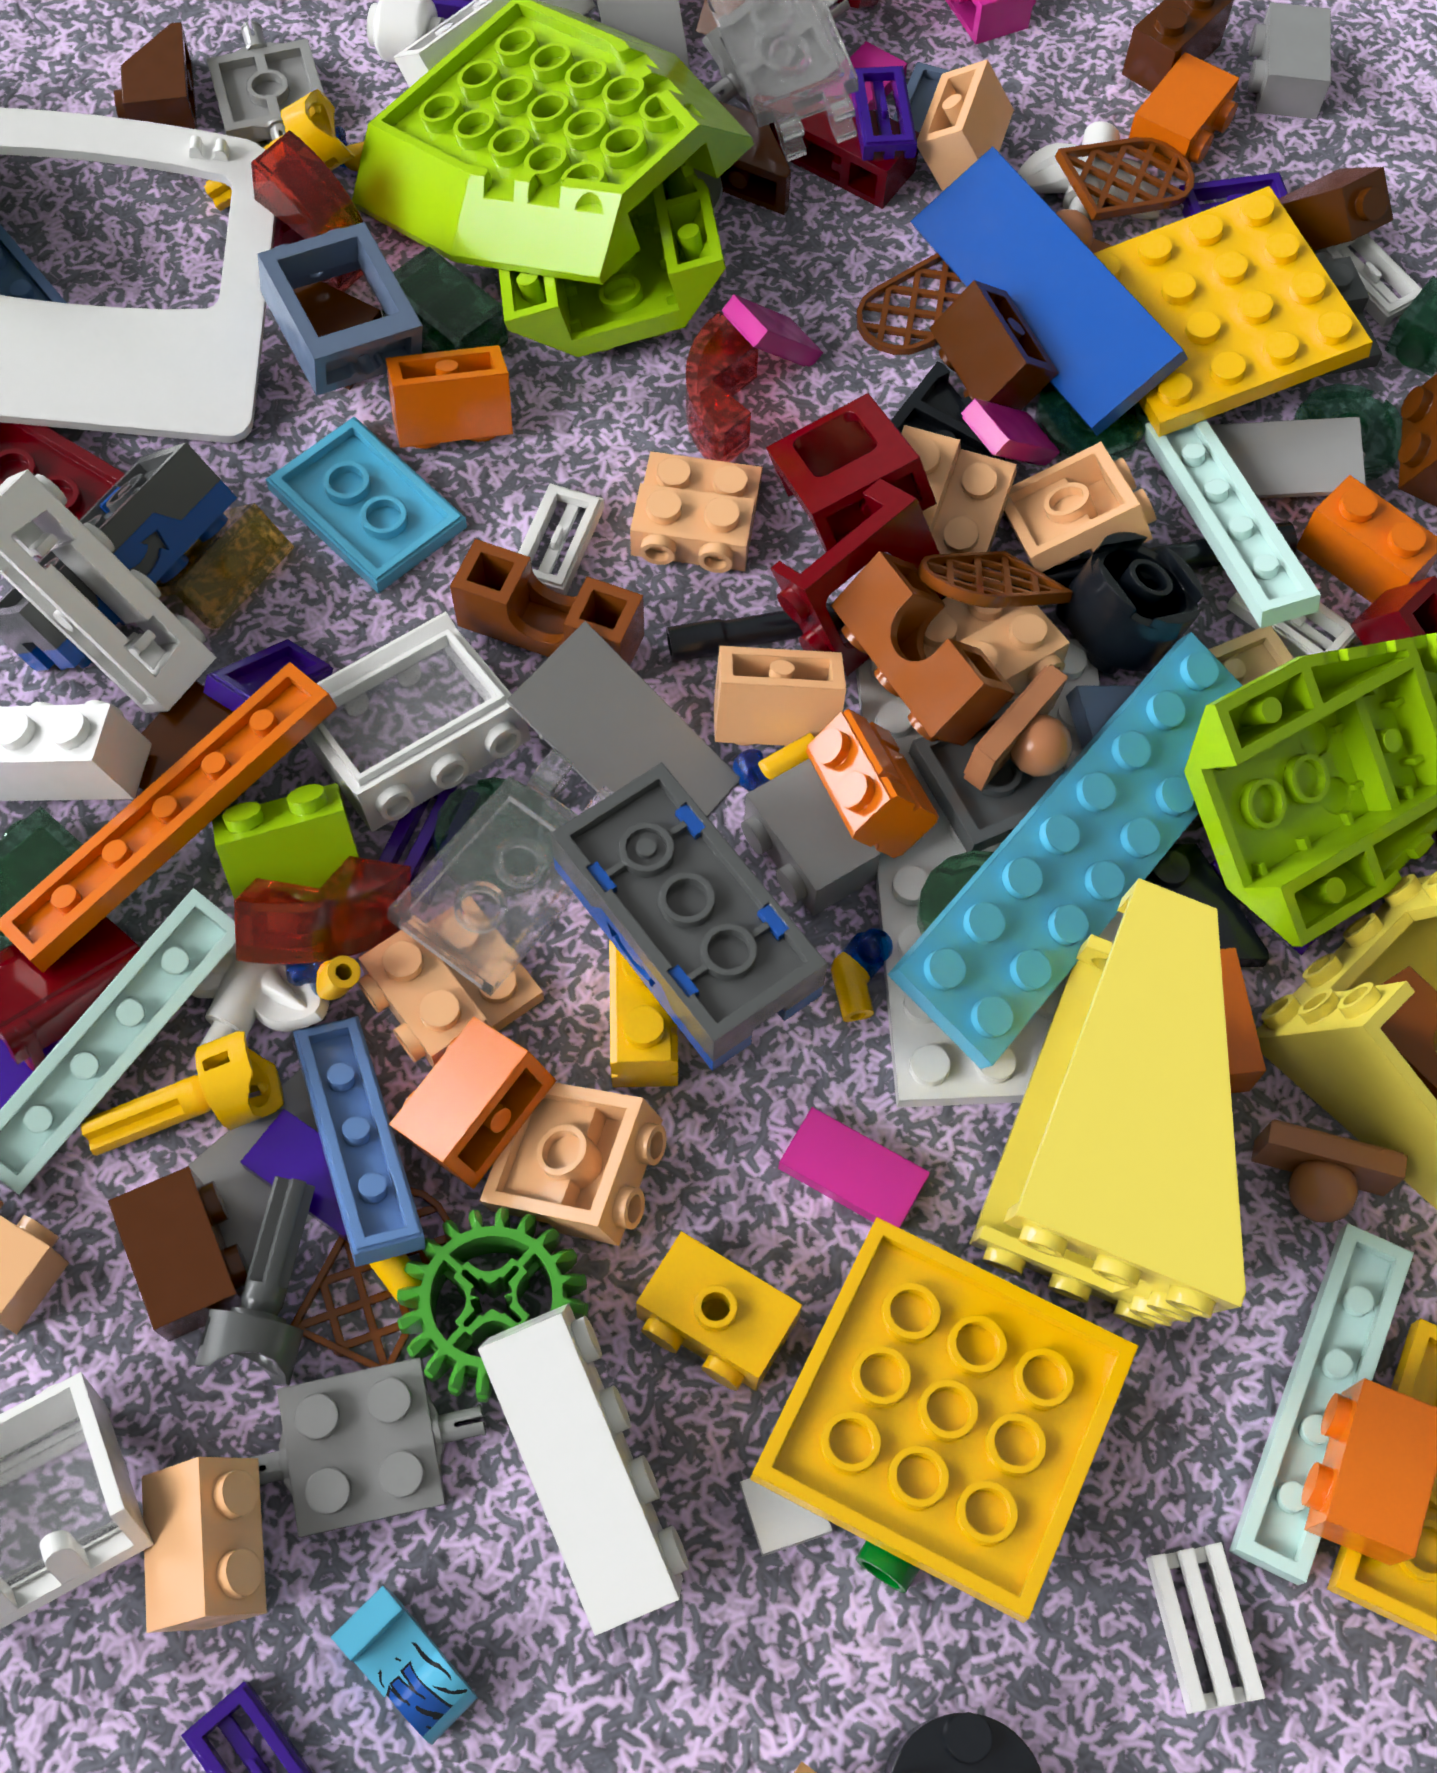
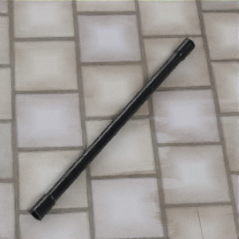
[666,521,1297,662]

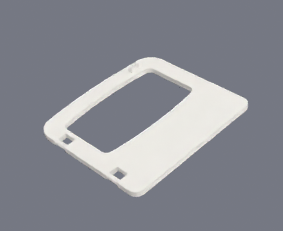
[0,107,280,443]

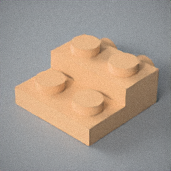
[901,425,1017,574]
[1004,442,1157,573]
[630,451,763,573]
[923,576,1070,702]
[357,897,545,1067]
[479,1082,667,1246]

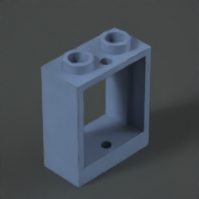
[257,222,423,396]

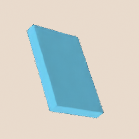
[265,416,467,594]

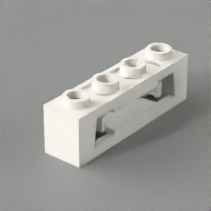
[0,469,217,713]

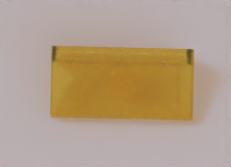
[155,503,294,629]

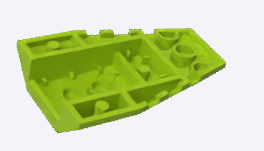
[499,152,726,358]
[1184,633,1437,947]

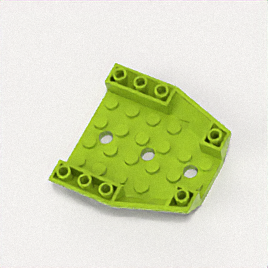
[352,0,754,285]

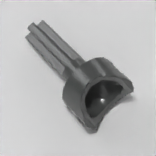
[194,1176,315,1386]

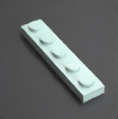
[1145,420,1321,628]
[0,888,246,1194]
[1229,1223,1414,1585]

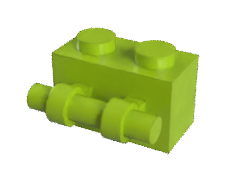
[212,783,365,912]

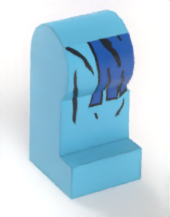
[331,1586,478,1745]

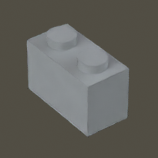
[1248,2,1331,119]
[741,759,881,916]

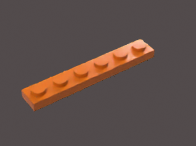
[0,662,337,973]

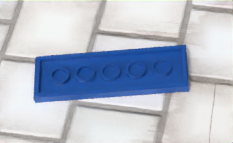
[910,147,1188,436]

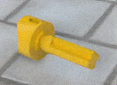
[204,89,355,211]
[81,1031,284,1156]

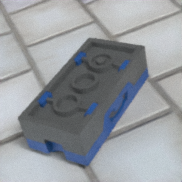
[0,442,237,671]
[550,762,828,1071]

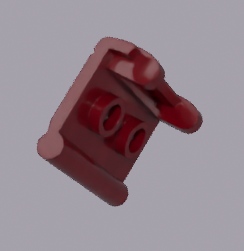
[0,917,141,1071]

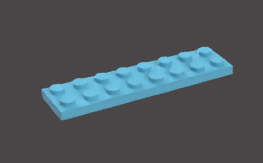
[887,632,1243,1069]

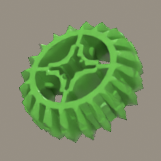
[397,1207,589,1403]

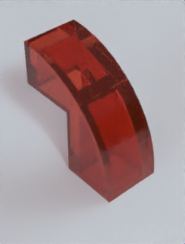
[251,130,364,292]
[685,311,758,462]
[234,856,411,964]

